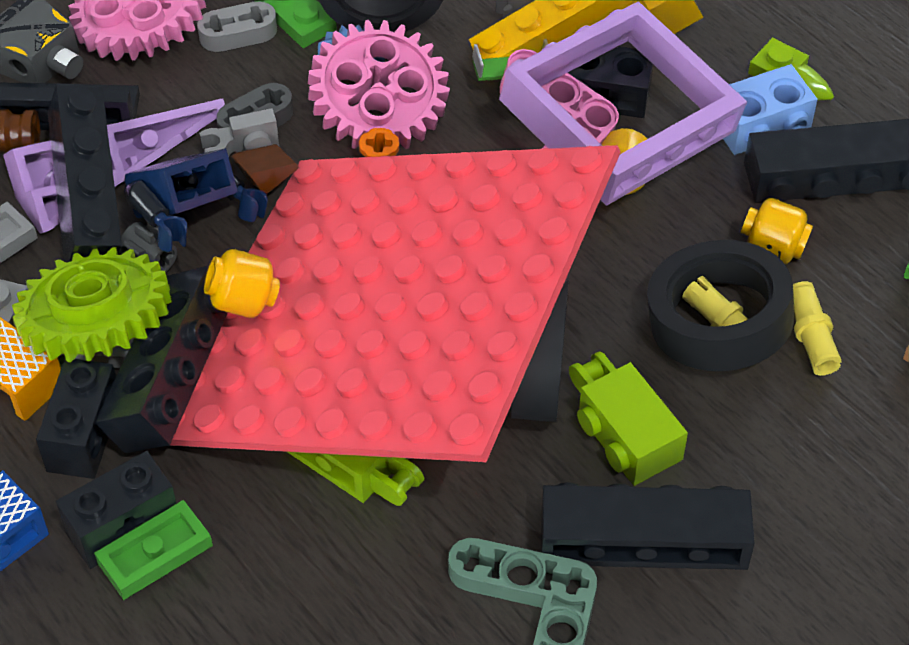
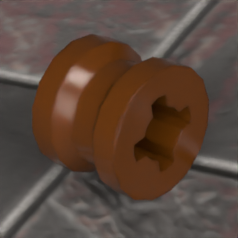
[0,109,41,154]

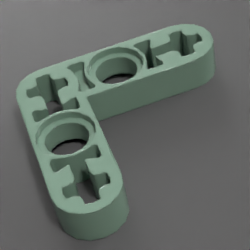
[448,538,597,645]

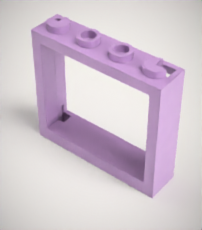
[499,1,747,206]

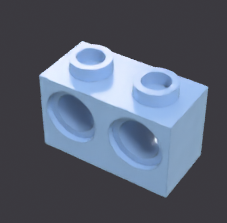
[723,64,818,155]

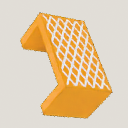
[0,317,61,421]

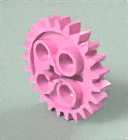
[69,0,206,61]
[308,20,450,149]

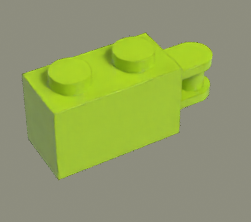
[569,351,688,486]
[288,452,424,506]

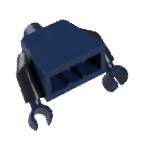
[124,148,268,252]

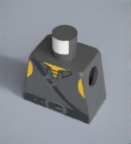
[0,0,83,83]

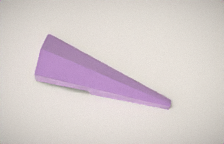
[3,98,225,233]

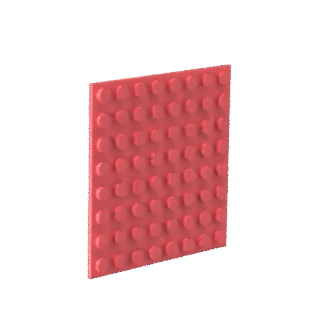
[170,145,621,462]

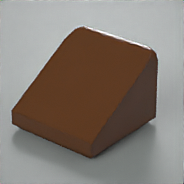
[231,144,299,195]

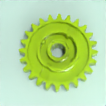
[12,247,172,362]

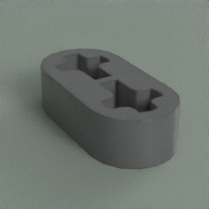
[216,83,293,129]

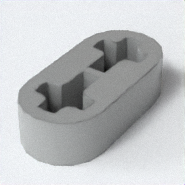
[197,1,277,52]

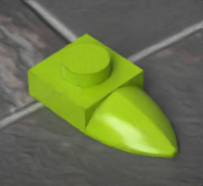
[748,37,834,100]

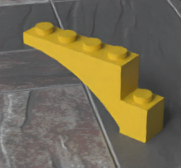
[469,0,703,59]

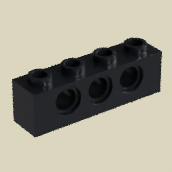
[95,266,228,453]

